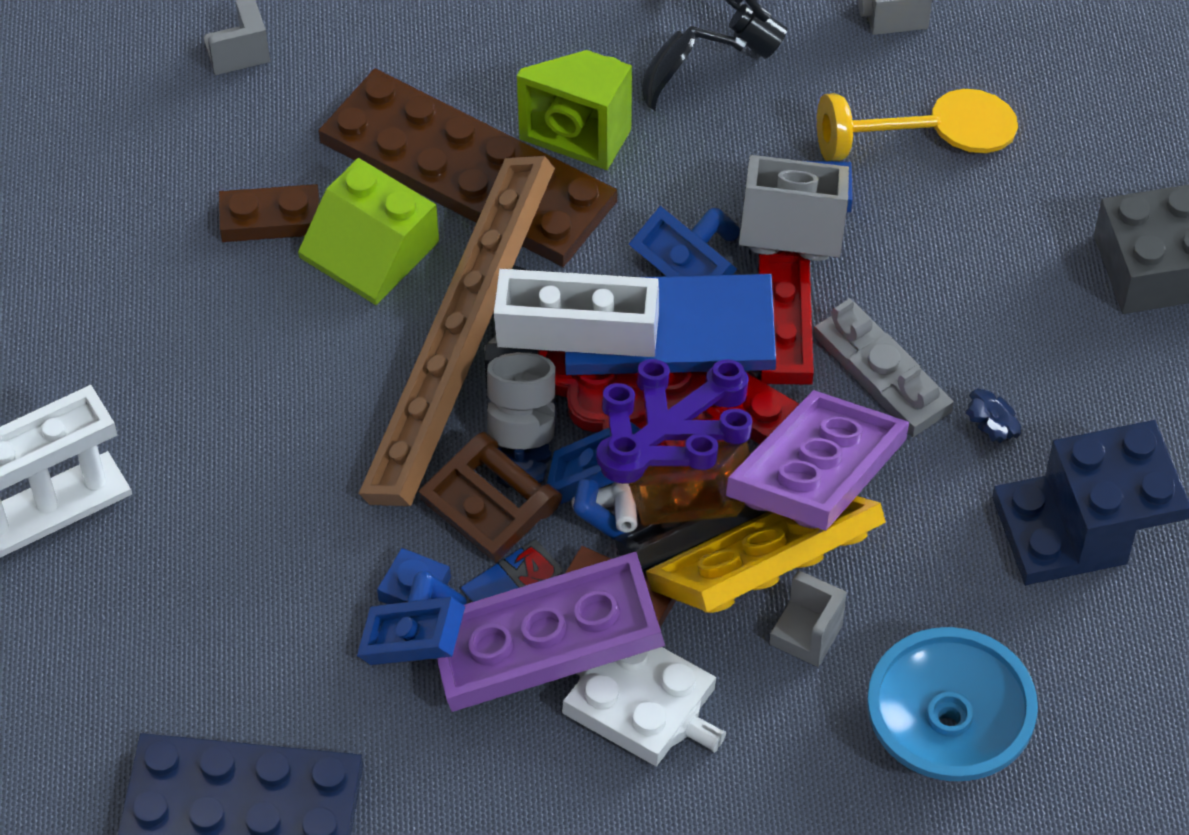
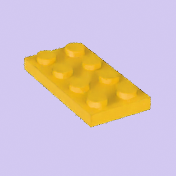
[646,496,886,613]

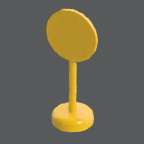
[817,89,1018,161]

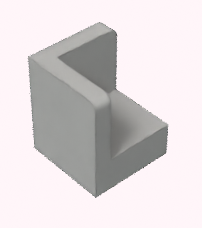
[204,0,270,75]
[770,571,847,667]

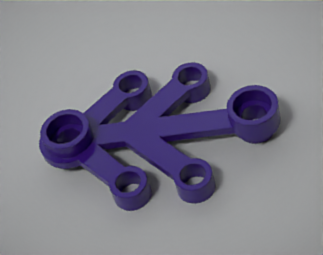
[596,359,753,484]

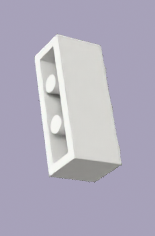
[494,269,659,357]

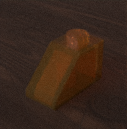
[628,441,751,525]

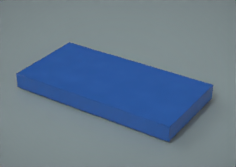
[565,274,776,375]

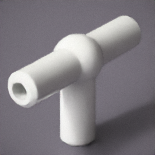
[572,482,639,533]

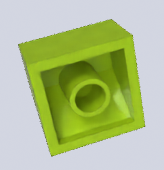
[517,50,632,170]
[298,158,439,305]

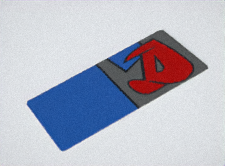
[461,540,563,602]

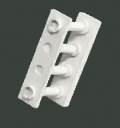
[0,385,132,558]

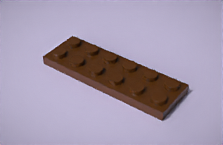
[318,68,617,268]

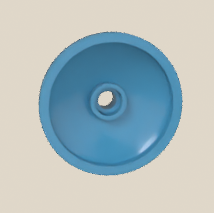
[867,627,1038,781]

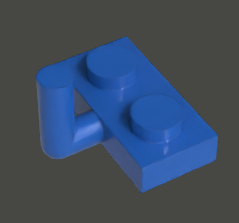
[629,206,740,276]
[547,422,641,541]
[357,571,467,665]

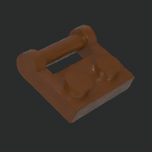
[418,432,562,563]

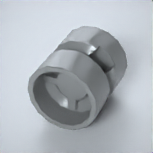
[487,352,555,449]

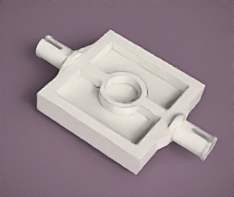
[562,647,726,767]

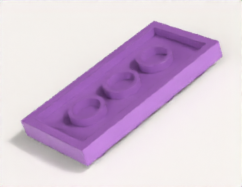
[726,390,909,531]
[437,552,665,712]

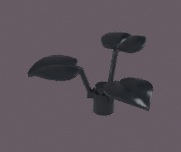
[642,0,787,111]

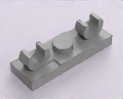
[814,298,954,438]

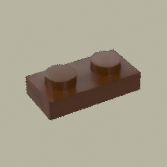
[219,184,320,242]

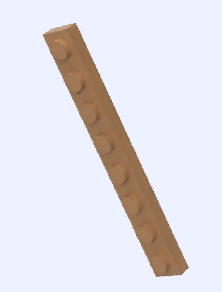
[359,156,555,506]

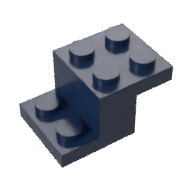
[992,420,1189,586]

